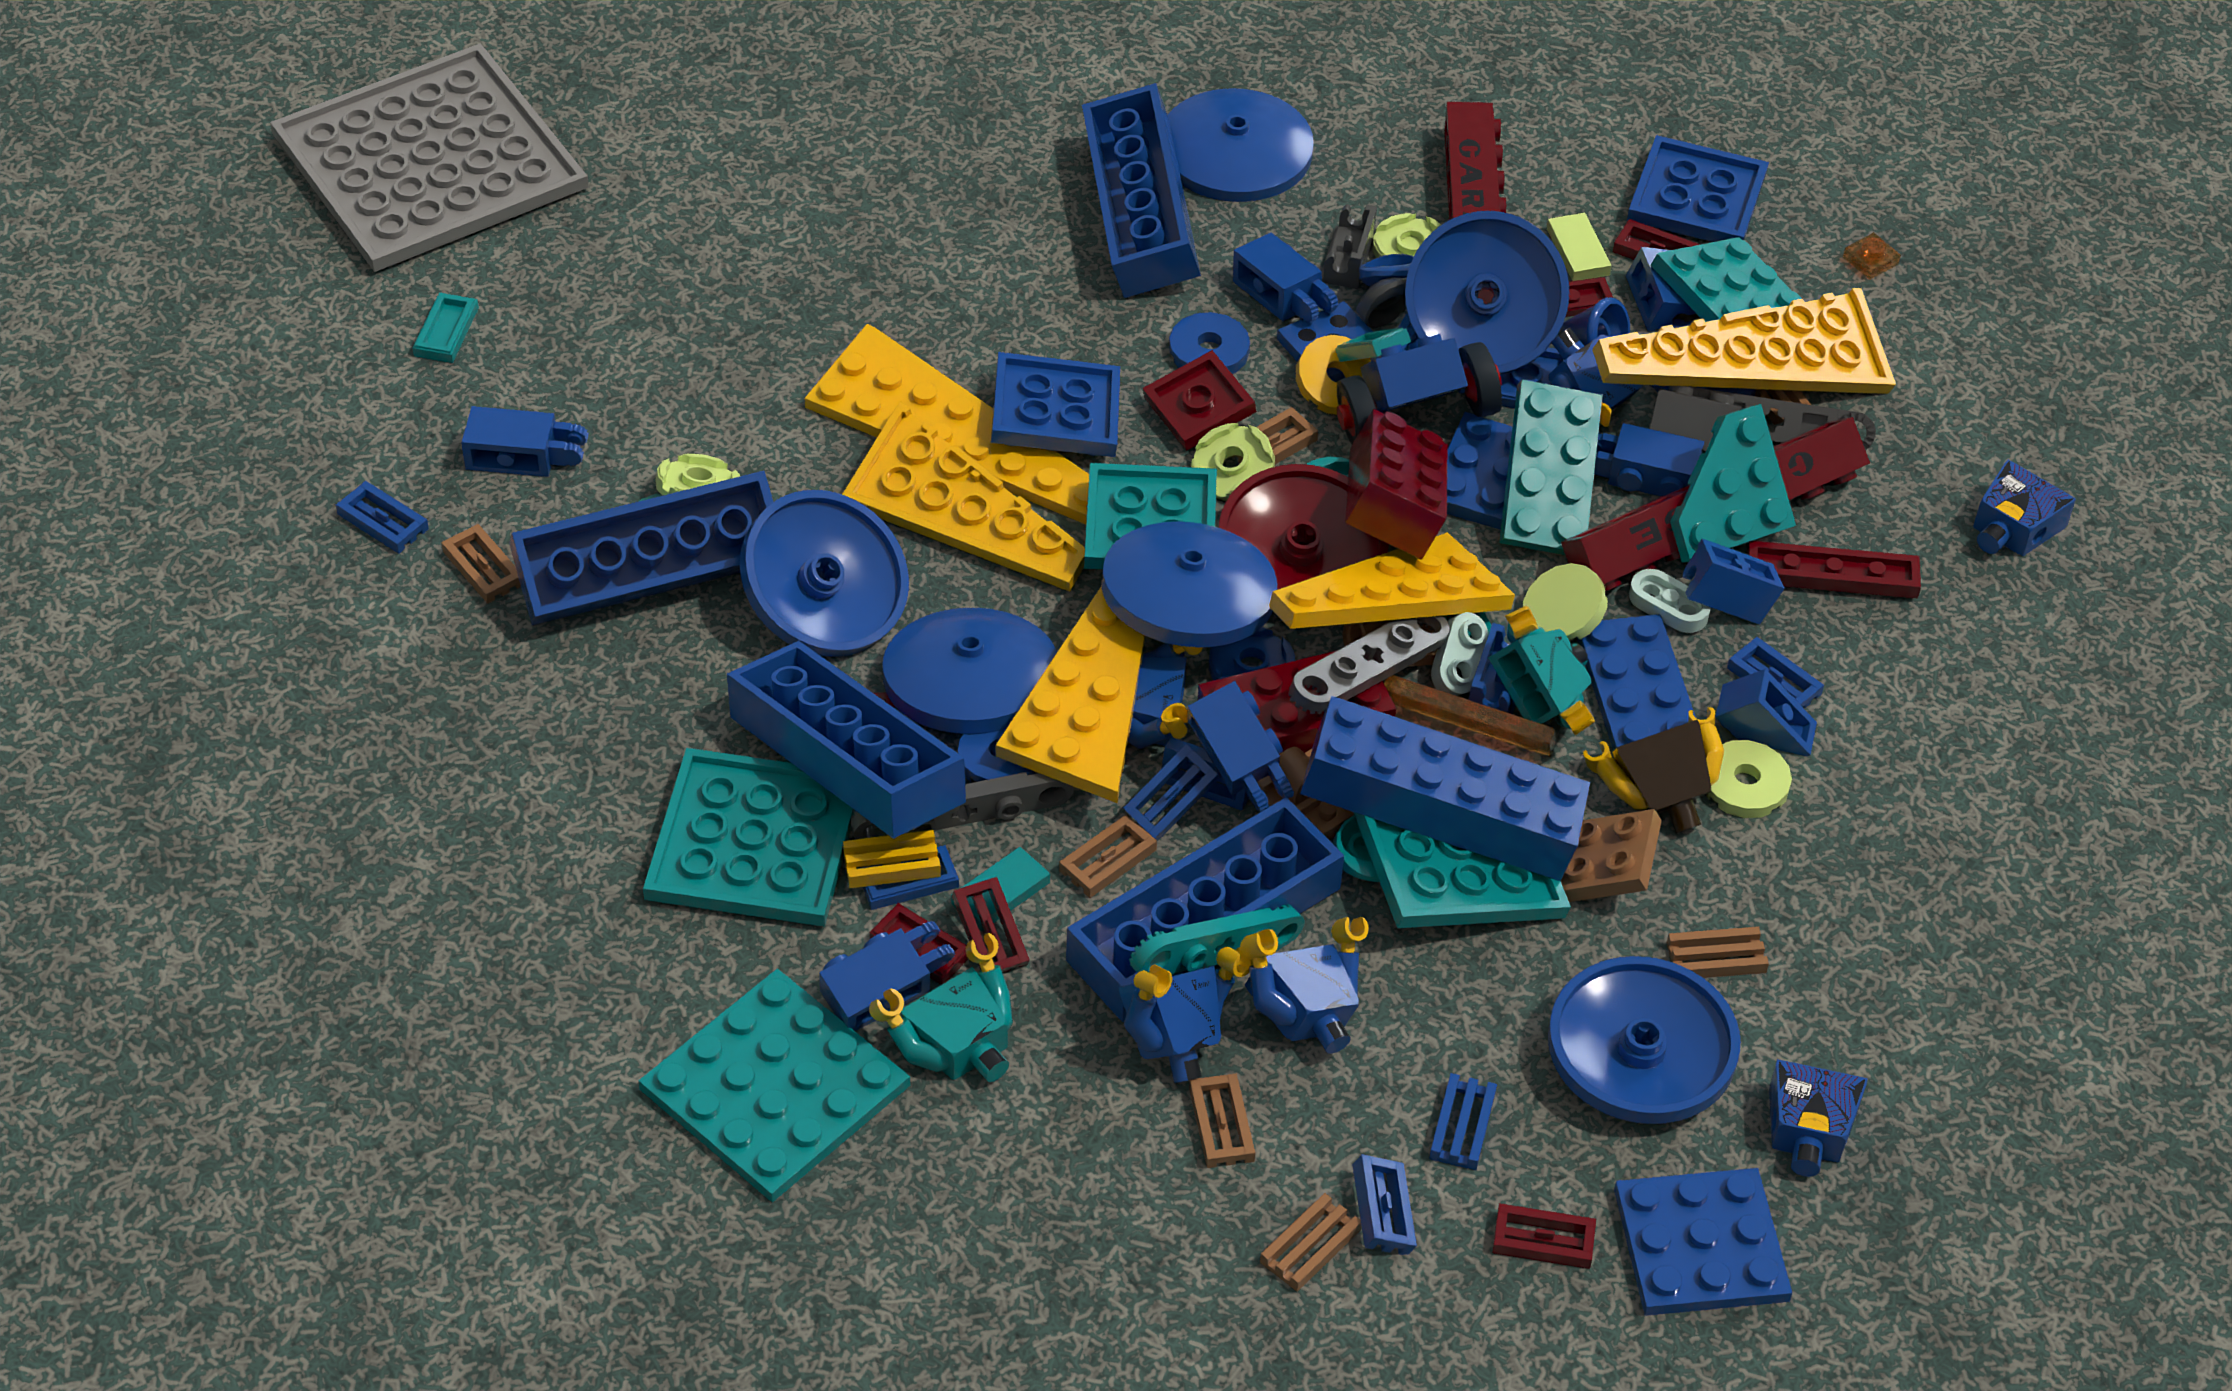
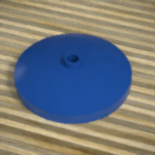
[1168,88,1313,202]
[1405,211,1569,374]
[740,490,909,657]
[1101,521,1277,647]
[883,608,1057,734]
[1548,956,1741,1124]

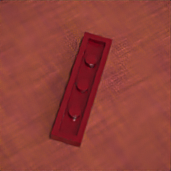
[1747,541,1921,599]

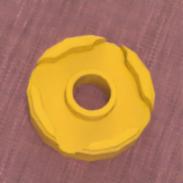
[1296,335,1371,415]

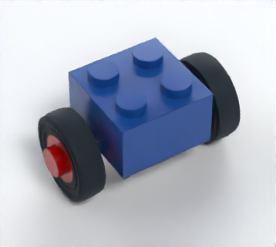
[1337,334,1502,445]

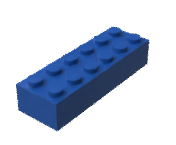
[1082,83,1201,298]
[509,471,773,626]
[727,641,966,839]
[1300,696,1590,881]
[1066,797,1344,1022]

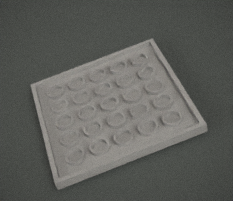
[270,43,589,272]

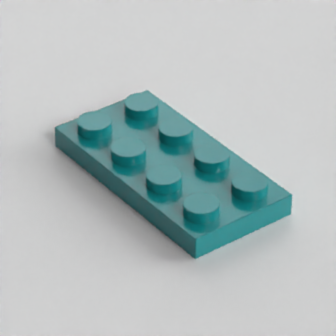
[1499,379,1602,555]

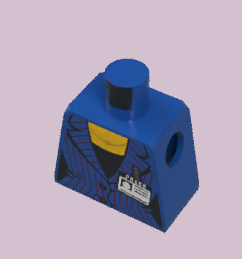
[1973,459,2076,556]
[1769,1059,1868,1177]

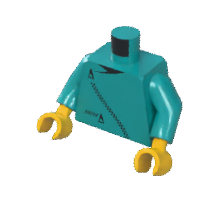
[1488,605,1595,736]
[869,933,1013,1082]

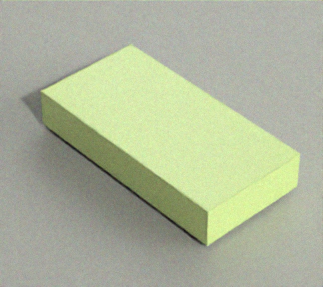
[1547,213,1612,281]

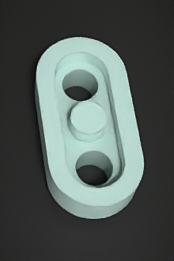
[1629,569,1711,633]
[1431,612,1489,697]

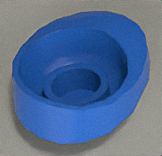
[1359,254,1414,287]

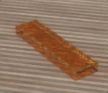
[1384,675,1556,757]

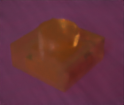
[1843,232,1901,280]

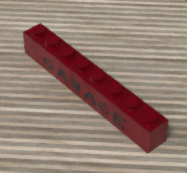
[1444,102,1506,304]
[1561,417,1870,591]

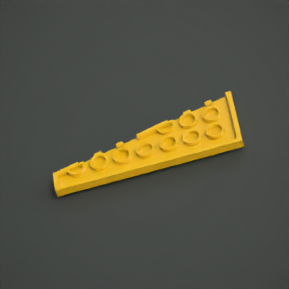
[1592,288,1896,394]
[805,324,1089,524]

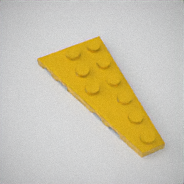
[842,401,1085,592]
[1269,532,1515,629]
[996,587,1145,804]

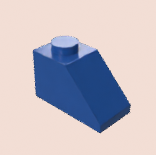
[1715,669,1817,756]

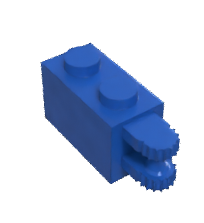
[1233,232,1339,322]
[461,406,589,477]
[1594,423,1705,497]
[1187,681,1294,813]
[819,921,955,1031]

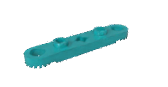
[1129,904,1305,974]

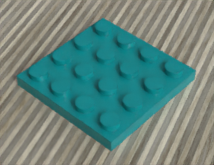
[643,748,855,927]
[1354,812,1571,928]
[638,968,911,1203]

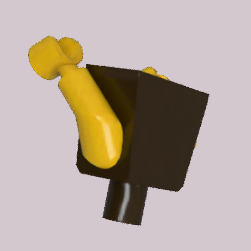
[1583,707,1724,833]

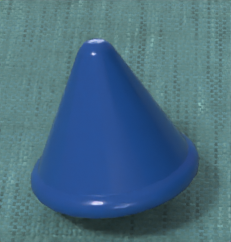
[1560,297,1630,346]

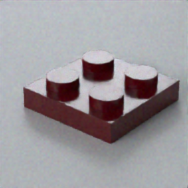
[1142,350,1257,451]

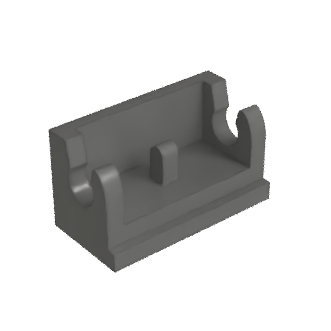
[1322,204,1377,289]

